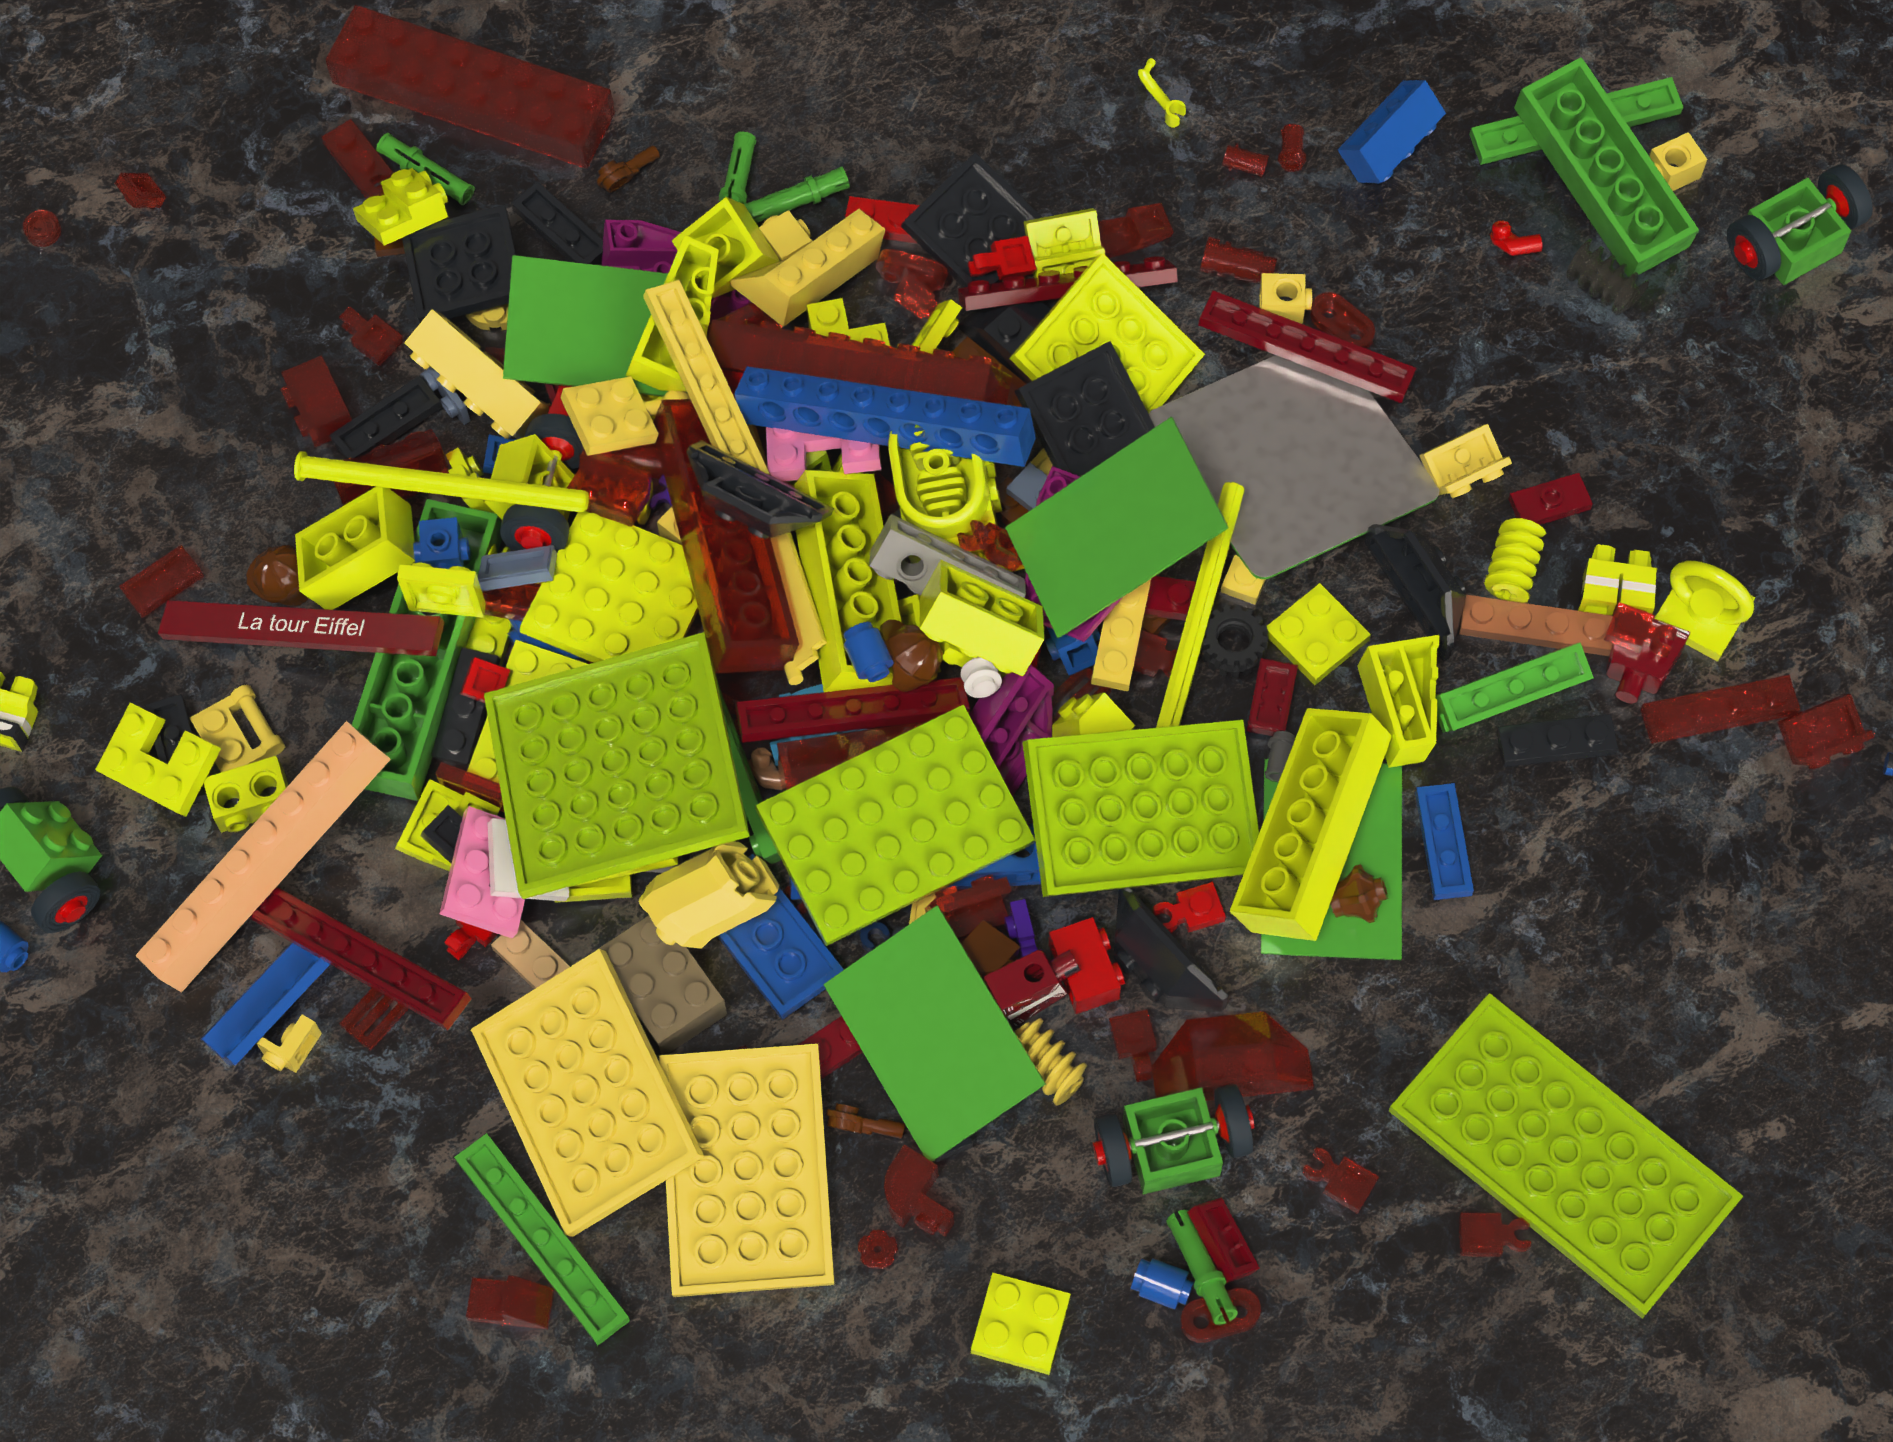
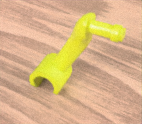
[1138,58,1186,128]

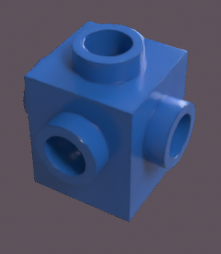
[413,517,470,569]
[1044,627,1100,676]

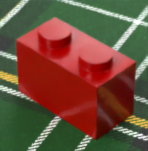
[1048,917,1125,1014]

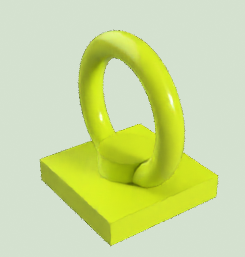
[1654,561,1755,662]

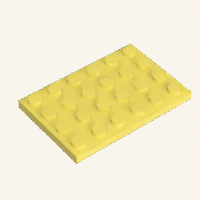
[471,949,705,1237]
[659,1044,835,1297]

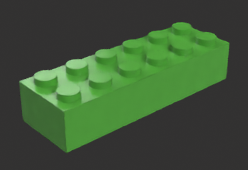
[1514,57,1699,280]

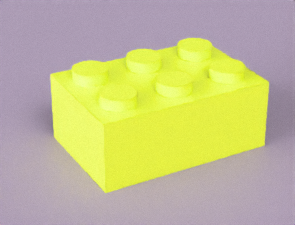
[295,487,415,610]
[919,559,1044,676]

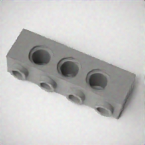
[869,514,1026,598]

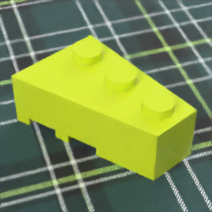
[1357,635,1439,768]

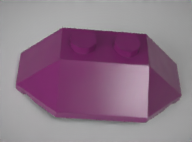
[969,664,1054,797]

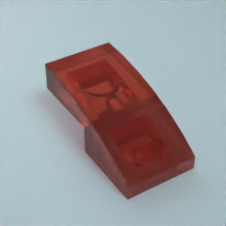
[1098,203,1173,258]

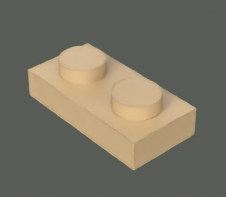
[491,919,570,989]

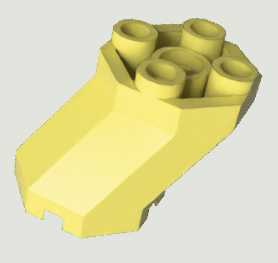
[638,841,780,949]

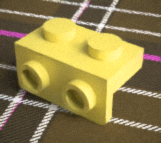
[1419,424,1512,498]

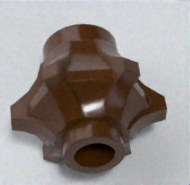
[1330,864,1388,923]

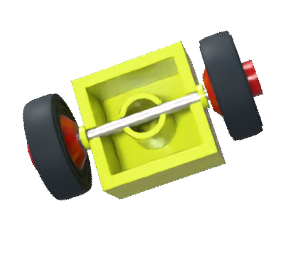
[484,414,589,552]

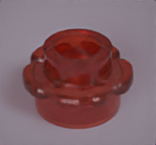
[858,1230,898,1269]

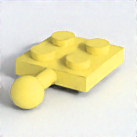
[560,376,692,456]

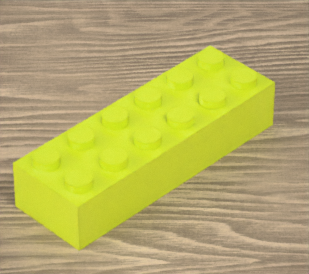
[793,470,901,692]
[1230,708,1392,941]

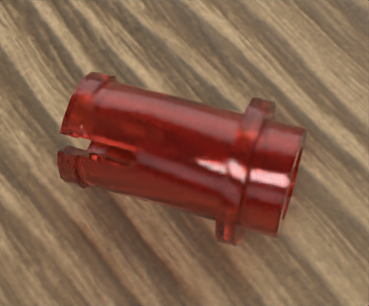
[1278,124,1306,172]
[1222,143,1269,178]

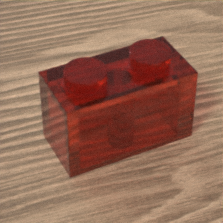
[280,355,352,447]

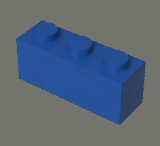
[1338,80,1446,184]

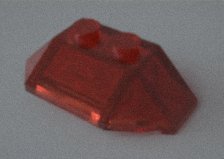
[1151,1011,1314,1101]

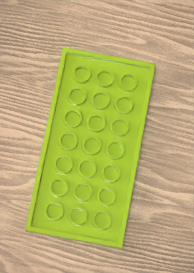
[1389,993,1743,1319]

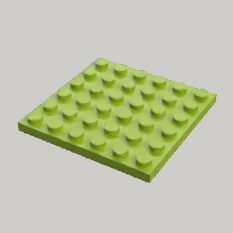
[484,632,750,899]

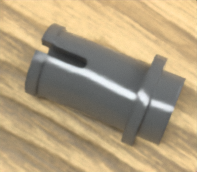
[1265,731,1296,782]

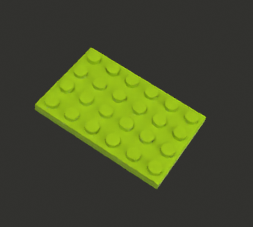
[755,705,1035,946]
[1022,720,1259,897]

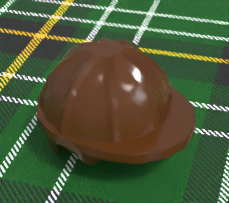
[246,545,309,607]
[879,620,943,692]

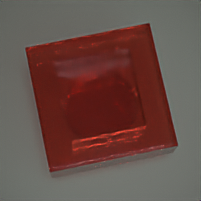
[114,173,166,208]

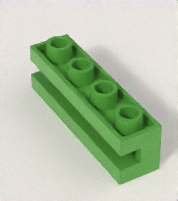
[1436,642,1594,733]

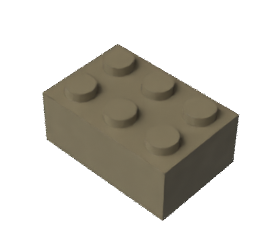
[594,916,727,1055]

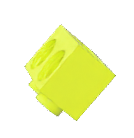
[204,755,288,833]

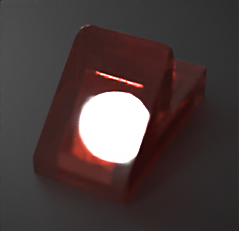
[466,1275,554,1330]

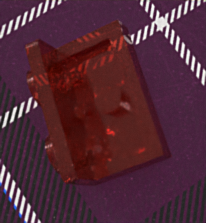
[567,450,652,527]
[1777,694,1875,769]
[925,875,1012,939]

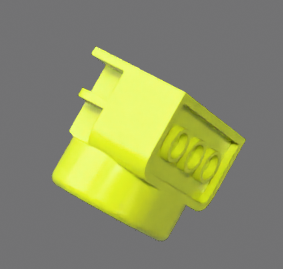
[888,424,1002,564]

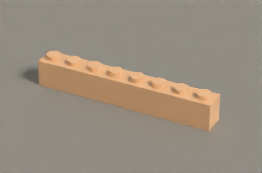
[135,721,391,993]

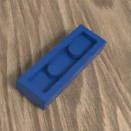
[1415,783,1474,900]

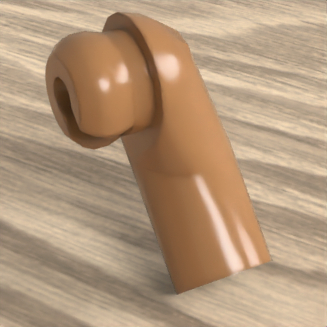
[749,748,798,791]

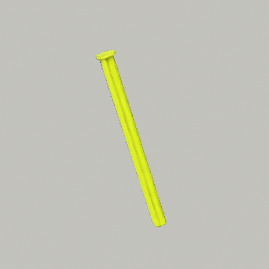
[294,451,589,512]
[1156,482,1245,728]

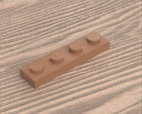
[1459,595,1615,656]

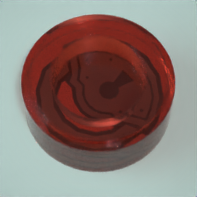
[23,210,61,247]

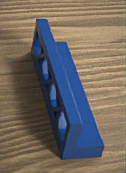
[200,942,330,1066]

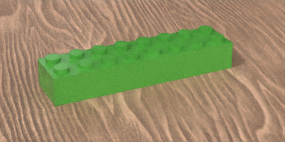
[352,499,502,801]

